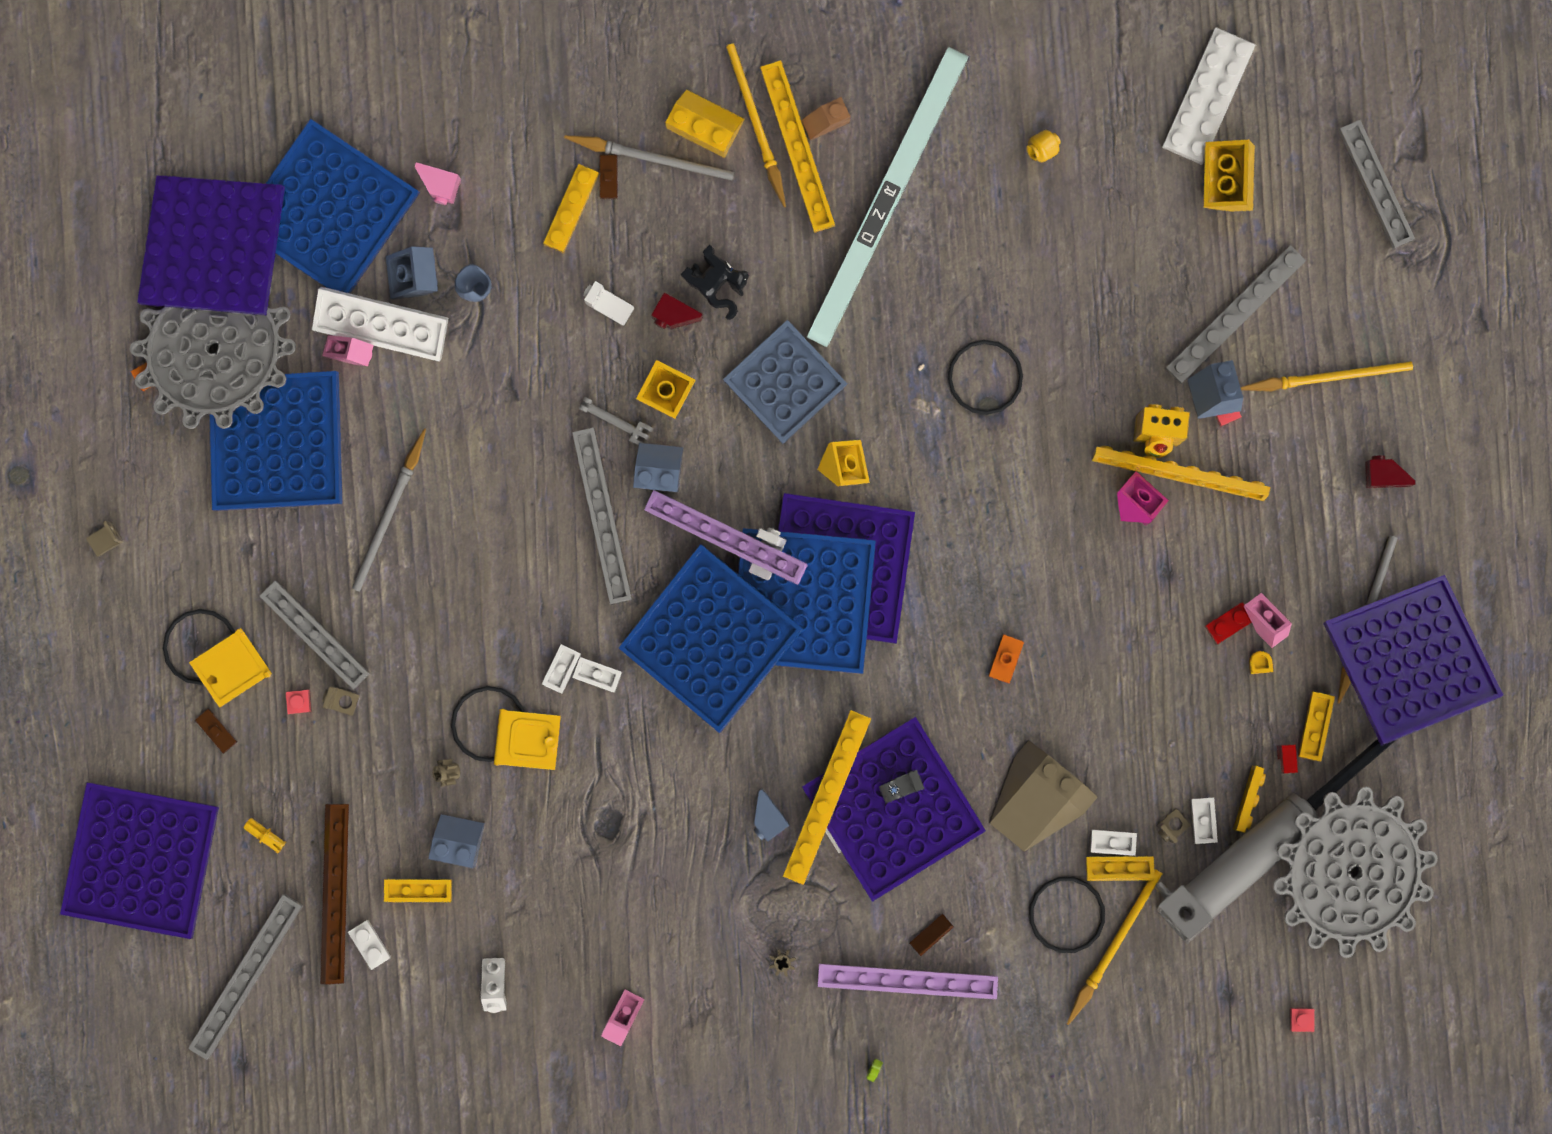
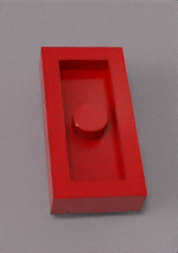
[1205,602,1252,645]

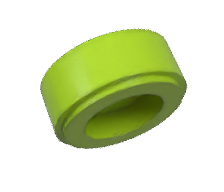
[866,1059,883,1083]

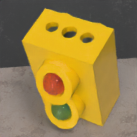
[1133,404,1190,458]

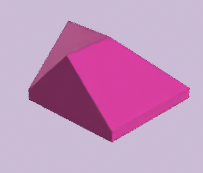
[1117,471,1169,526]

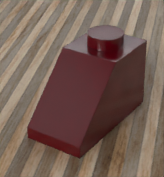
[651,292,703,329]
[1365,455,1416,488]

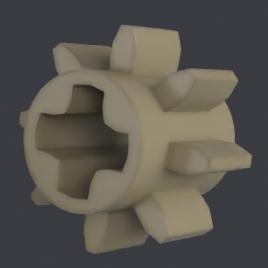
[432,759,460,787]
[769,949,796,977]

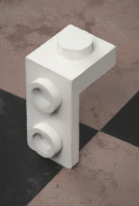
[583,281,634,326]
[749,527,787,580]
[481,958,507,1013]

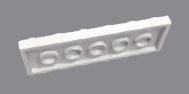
[1162,27,1255,165]
[312,287,449,361]

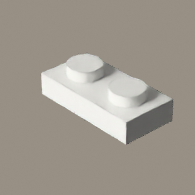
[542,644,581,694]
[572,657,622,693]
[1190,798,1218,844]
[1090,830,1137,856]
[348,920,391,970]

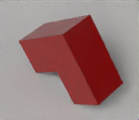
[1277,745,1298,774]

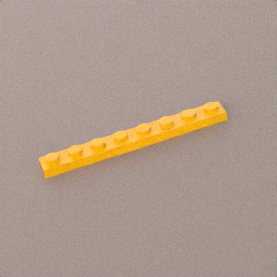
[760,60,835,233]
[1092,446,1270,501]
[783,710,871,885]

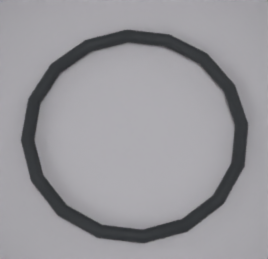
[947,340,1023,415]
[163,609,235,685]
[451,686,524,762]
[1029,877,1105,953]

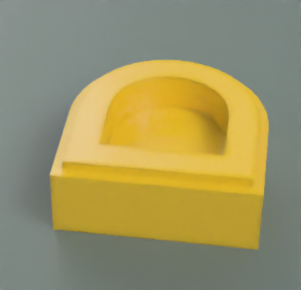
[1249,651,1273,674]

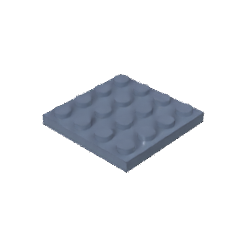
[723,320,847,444]

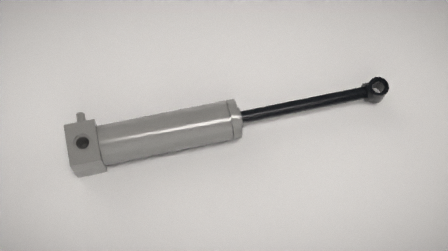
[1155,739,1397,944]

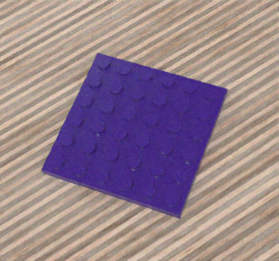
[137,175,285,315]
[778,493,915,644]
[1323,575,1504,745]
[802,717,986,902]
[60,782,219,939]

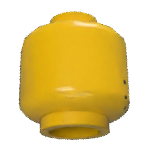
[1027,130,1060,163]

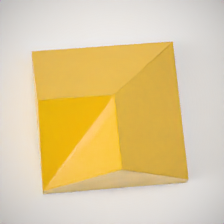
[636,360,696,419]
[817,440,870,486]

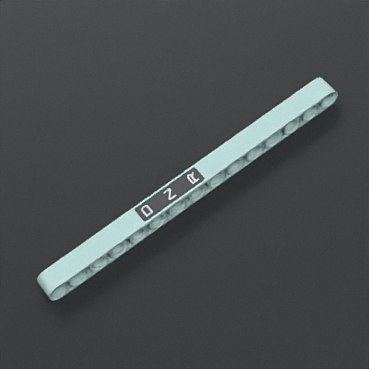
[807,47,969,347]

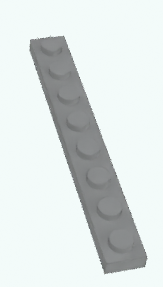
[1165,245,1306,384]
[572,427,632,605]
[188,894,303,1060]

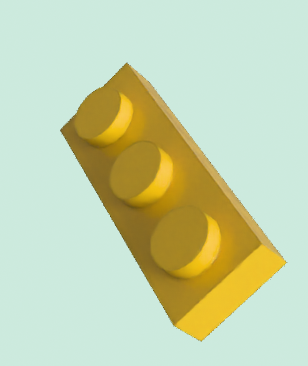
[1298,691,1335,762]
[1233,766,1266,833]
[1086,856,1155,881]
[384,879,452,902]

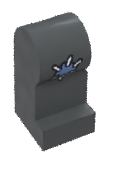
[878,770,924,803]

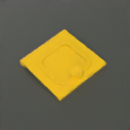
[189,628,272,708]
[494,708,561,770]

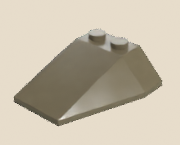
[990,740,1097,852]

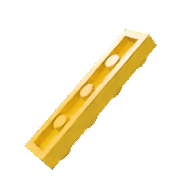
[543,164,599,253]

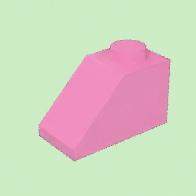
[415,162,461,205]
[322,335,374,366]
[1244,593,1292,648]
[601,990,645,1046]

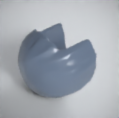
[455,264,492,302]

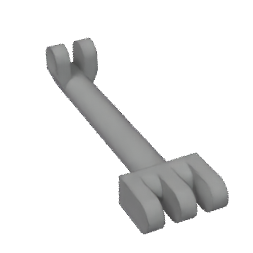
[579,397,653,446]

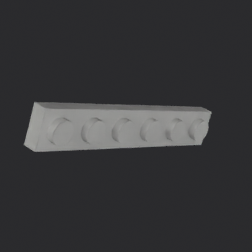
[1338,120,1415,249]
[260,581,370,689]

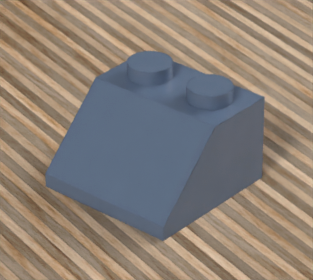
[386,247,438,299]
[1187,360,1243,419]
[633,443,683,492]
[754,789,789,842]
[429,814,485,868]

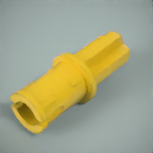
[243,818,286,854]

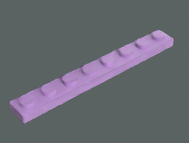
[644,490,808,584]
[818,964,998,999]

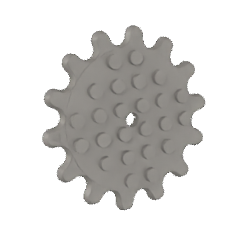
[130,288,296,429]
[1273,786,1437,958]

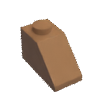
[801,97,850,141]

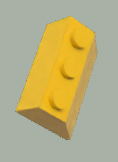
[665,89,745,158]
[1204,139,1255,212]

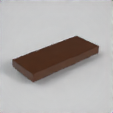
[600,155,618,199]
[195,709,237,754]
[909,914,954,956]

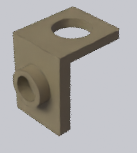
[86,521,124,557]
[322,686,360,716]
[1156,809,1191,844]

